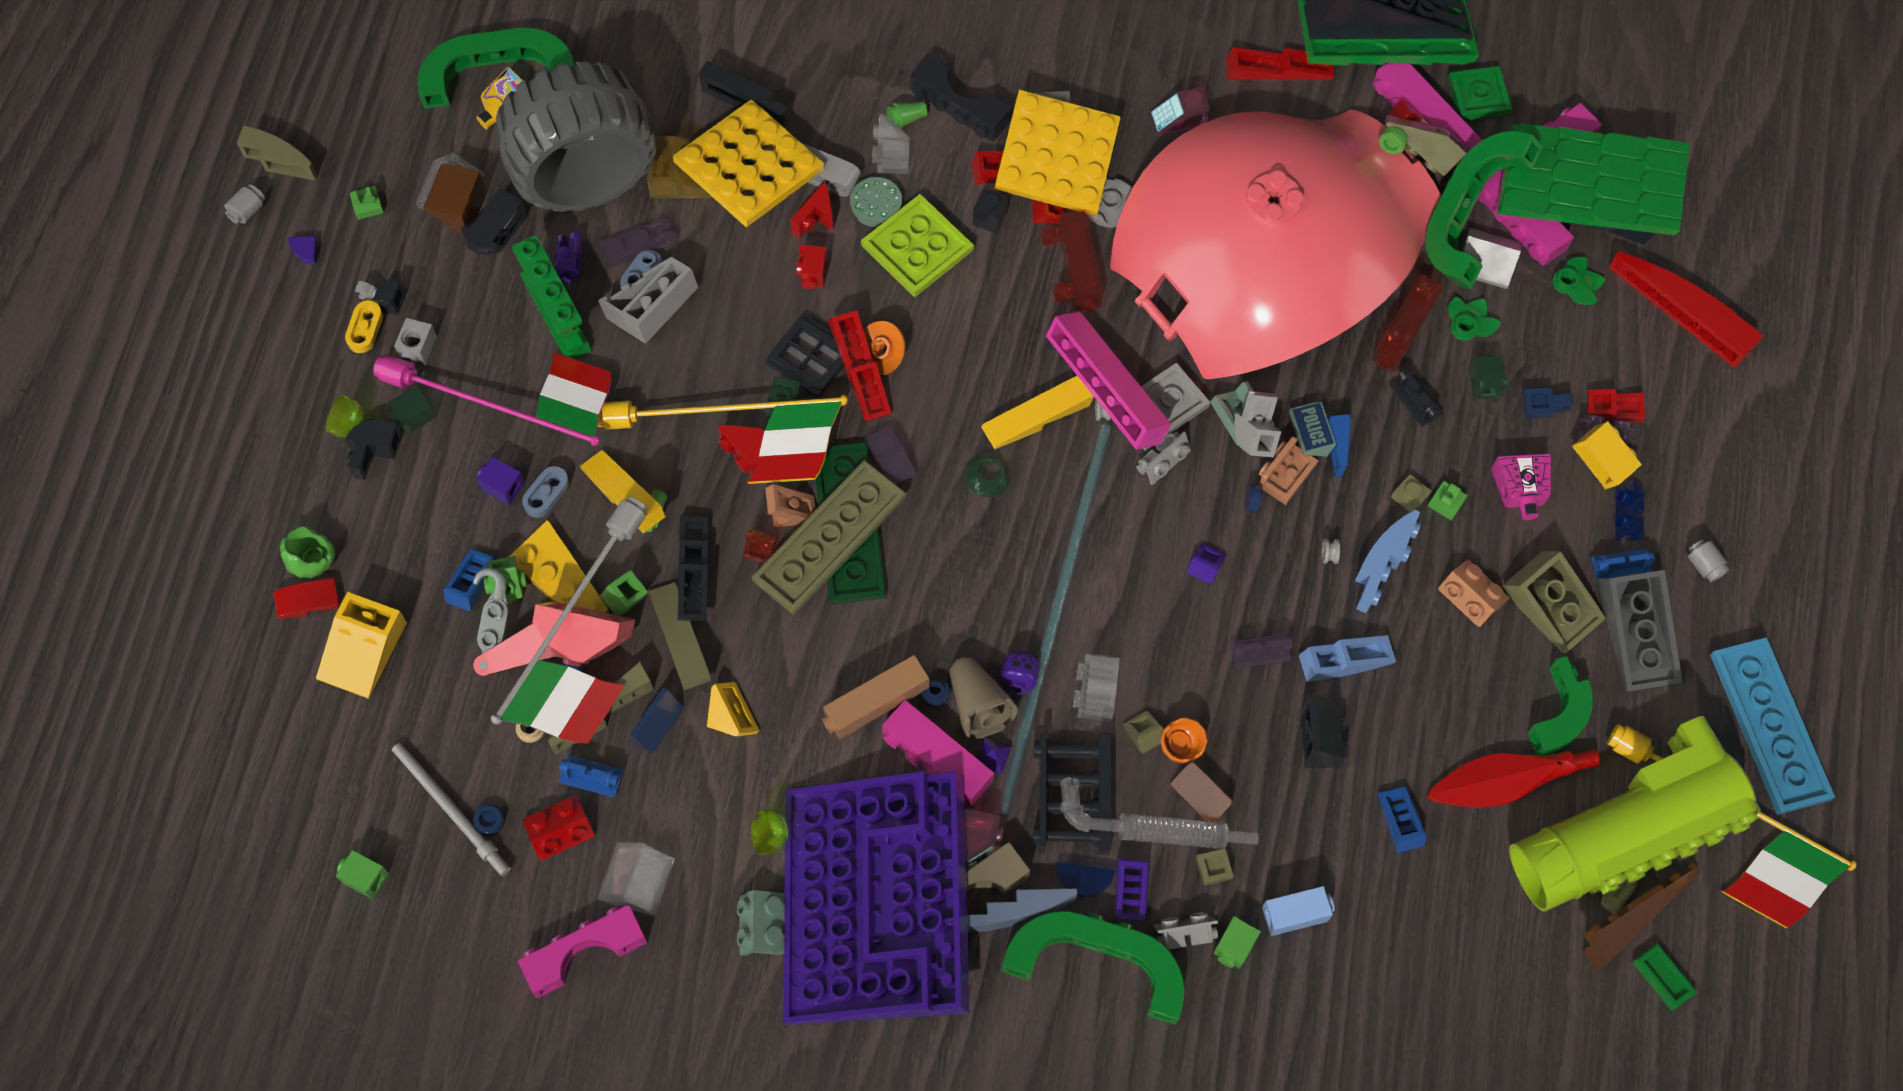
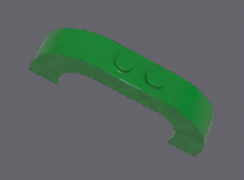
[418,28,574,109]
[1425,131,1543,289]
[1001,912,1184,1025]

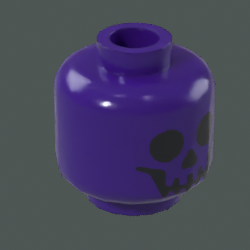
[1000,650,1040,695]

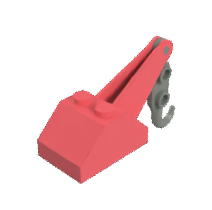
[473,568,635,675]

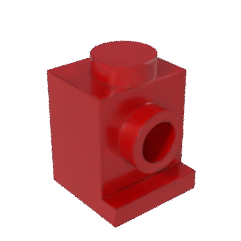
[797,245,827,289]

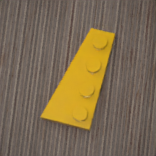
[509,520,609,614]

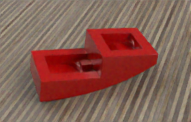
[1588,389,1645,422]
[273,578,339,619]

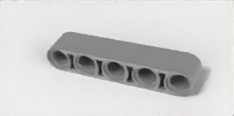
[734,129,861,197]

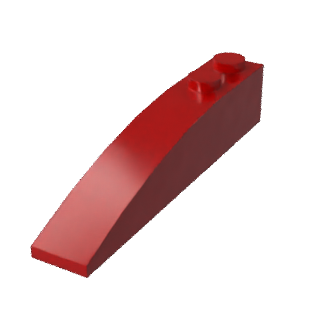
[1608,251,1764,368]

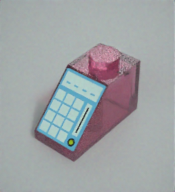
[1150,87,1210,136]
[964,809,1005,866]

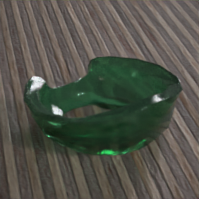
[965,456,1009,497]

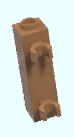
[822,655,929,740]

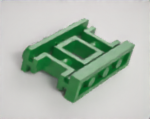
[512,236,591,359]

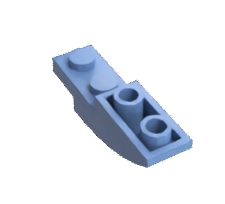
[1355,510,1421,613]

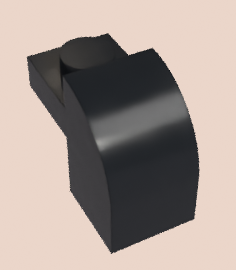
[345,420,402,480]

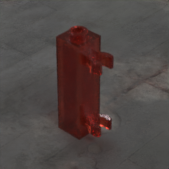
[1041,211,1103,311]
[1372,274,1444,373]

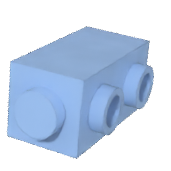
[1262,886,1335,936]

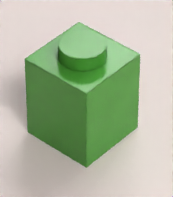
[600,570,648,616]
[336,850,389,900]
[1213,916,1261,969]

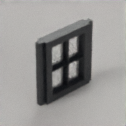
[765,315,844,398]

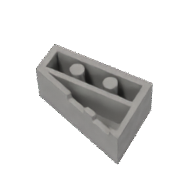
[598,257,698,344]

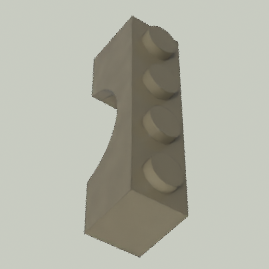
[966,842,1030,895]

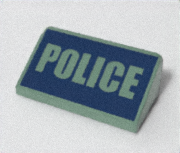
[1289,402,1336,457]

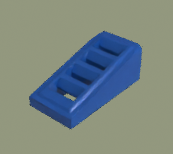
[1328,414,1351,478]
[443,548,496,611]
[1378,786,1426,853]

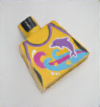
[477,67,523,129]

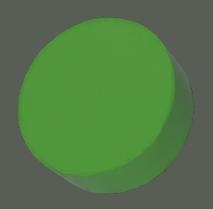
[1379,127,1408,154]

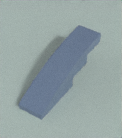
[967,889,1077,933]

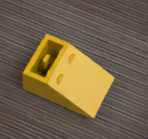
[316,592,407,699]

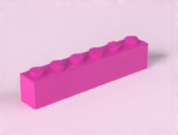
[1046,312,1172,450]

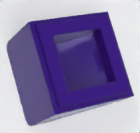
[1187,543,1227,584]

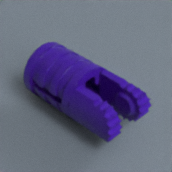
[555,231,582,282]

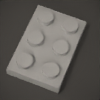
[1141,363,1210,451]

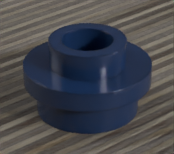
[921,677,950,706]

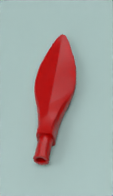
[1426,749,1600,808]

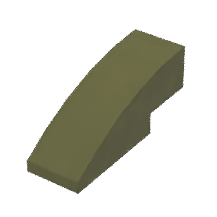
[237,125,317,181]

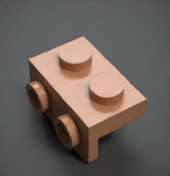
[1259,436,1318,505]
[1439,559,1510,627]

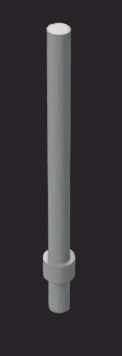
[392,743,511,876]

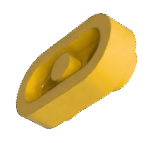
[345,300,383,353]

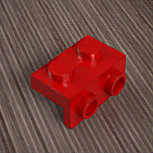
[522,795,594,861]

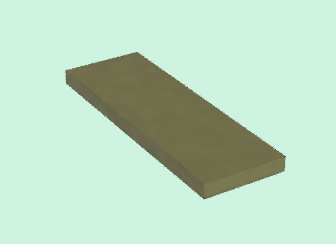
[751,460,906,615]

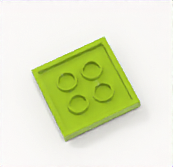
[861,194,974,298]

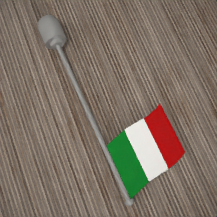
[491,497,647,744]

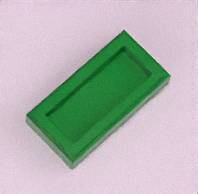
[1632,943,1697,1011]

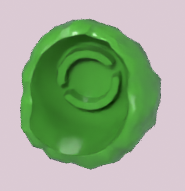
[280,525,335,579]

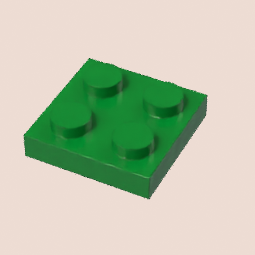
[1448,66,1512,121]

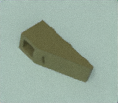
[1385,115,1466,176]

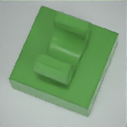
[350,186,384,220]
[1428,481,1468,521]

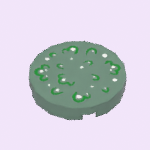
[850,177,902,227]

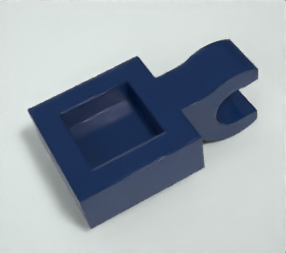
[1522,388,1574,418]

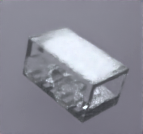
[1073,654,1120,722]

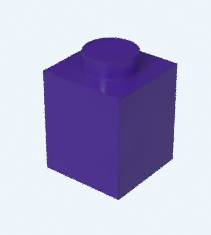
[477,457,525,505]

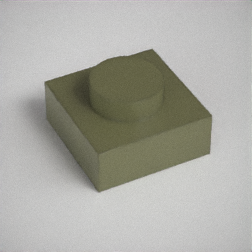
[1391,474,1432,512]
[1196,848,1234,886]

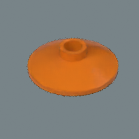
[863,321,905,376]

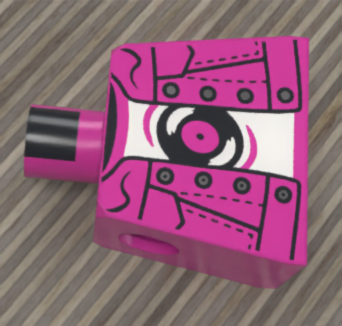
[1491,454,1551,520]

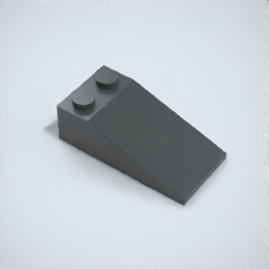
[1598,570,1683,692]

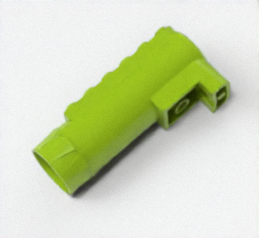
[1509,716,1761,912]

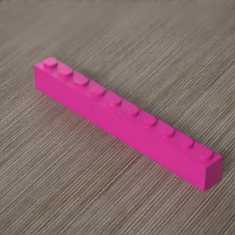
[1373,63,1574,266]

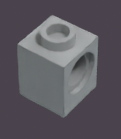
[394,318,437,365]

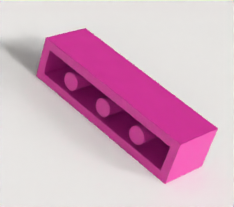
[882,700,994,807]

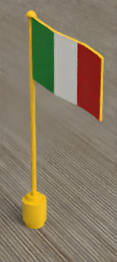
[598,395,848,484]
[1607,724,1856,928]

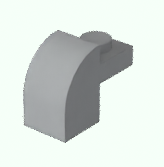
[1234,391,1281,457]

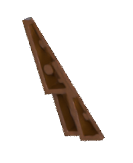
[1582,862,1699,972]

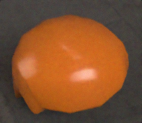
[1160,718,1208,763]

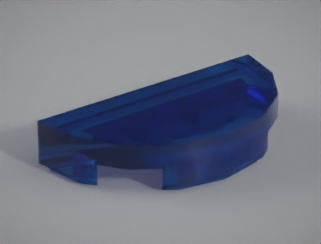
[1056,862,1115,898]

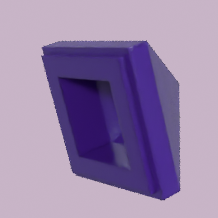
[977,737,1012,774]

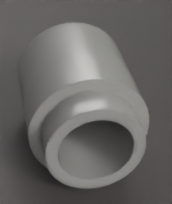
[225,184,265,224]
[1688,540,1730,583]

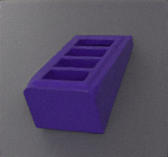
[1115,859,1149,922]

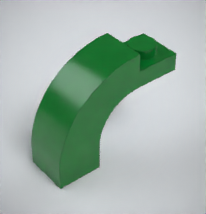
[1527,656,1593,755]

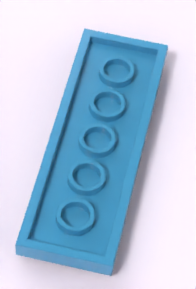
[1710,637,1835,815]

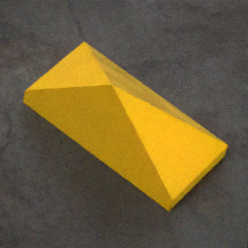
[707,682,759,737]

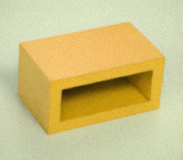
[1572,421,1642,489]

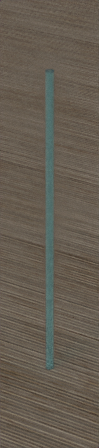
[997,425,1111,814]

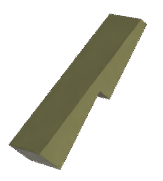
[648,582,711,690]
[548,662,653,755]

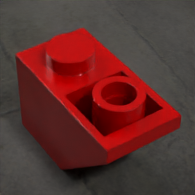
[718,425,764,476]

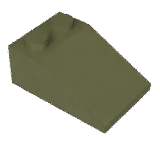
[1503,551,1606,654]

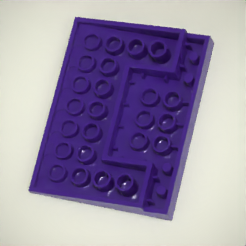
[783,771,969,1025]

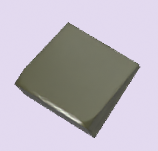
[1123,710,1163,753]

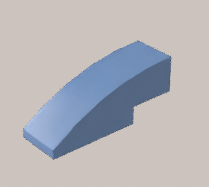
[1299,635,1396,682]

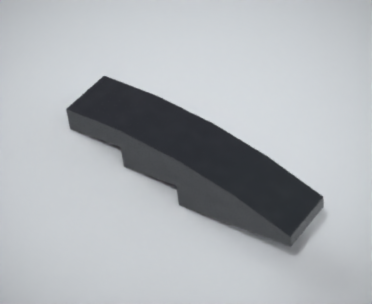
[677,516,708,621]

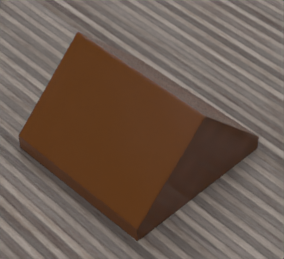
[423,163,486,234]

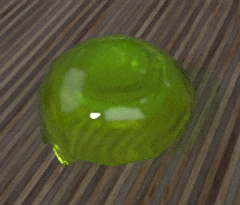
[325,395,363,438]
[751,809,789,856]

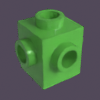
[484,556,527,604]

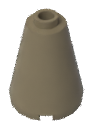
[949,657,1018,739]

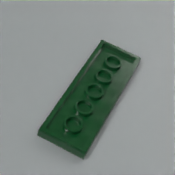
[815,442,886,605]

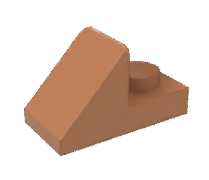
[765,484,816,527]

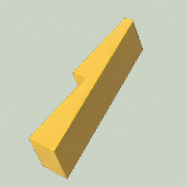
[981,376,1094,449]
[580,450,665,533]

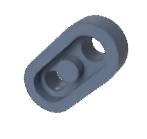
[620,250,662,287]
[522,466,569,518]

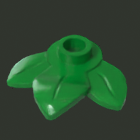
[1552,257,1606,305]
[1448,297,1501,341]

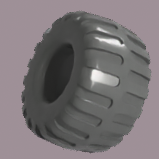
[495,61,656,212]

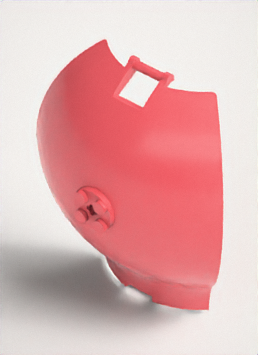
[1110,109,1442,379]

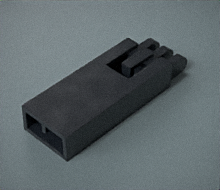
[699,60,787,127]

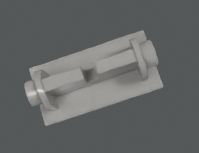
[1136,432,1191,485]
[1153,912,1218,950]

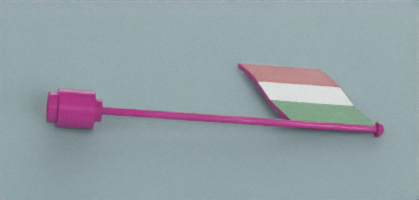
[373,352,611,446]

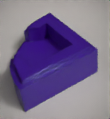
[288,236,317,264]

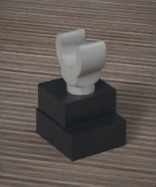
[355,279,406,315]

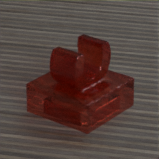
[743,529,777,564]

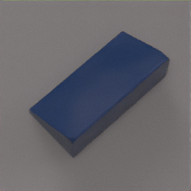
[631,688,683,753]

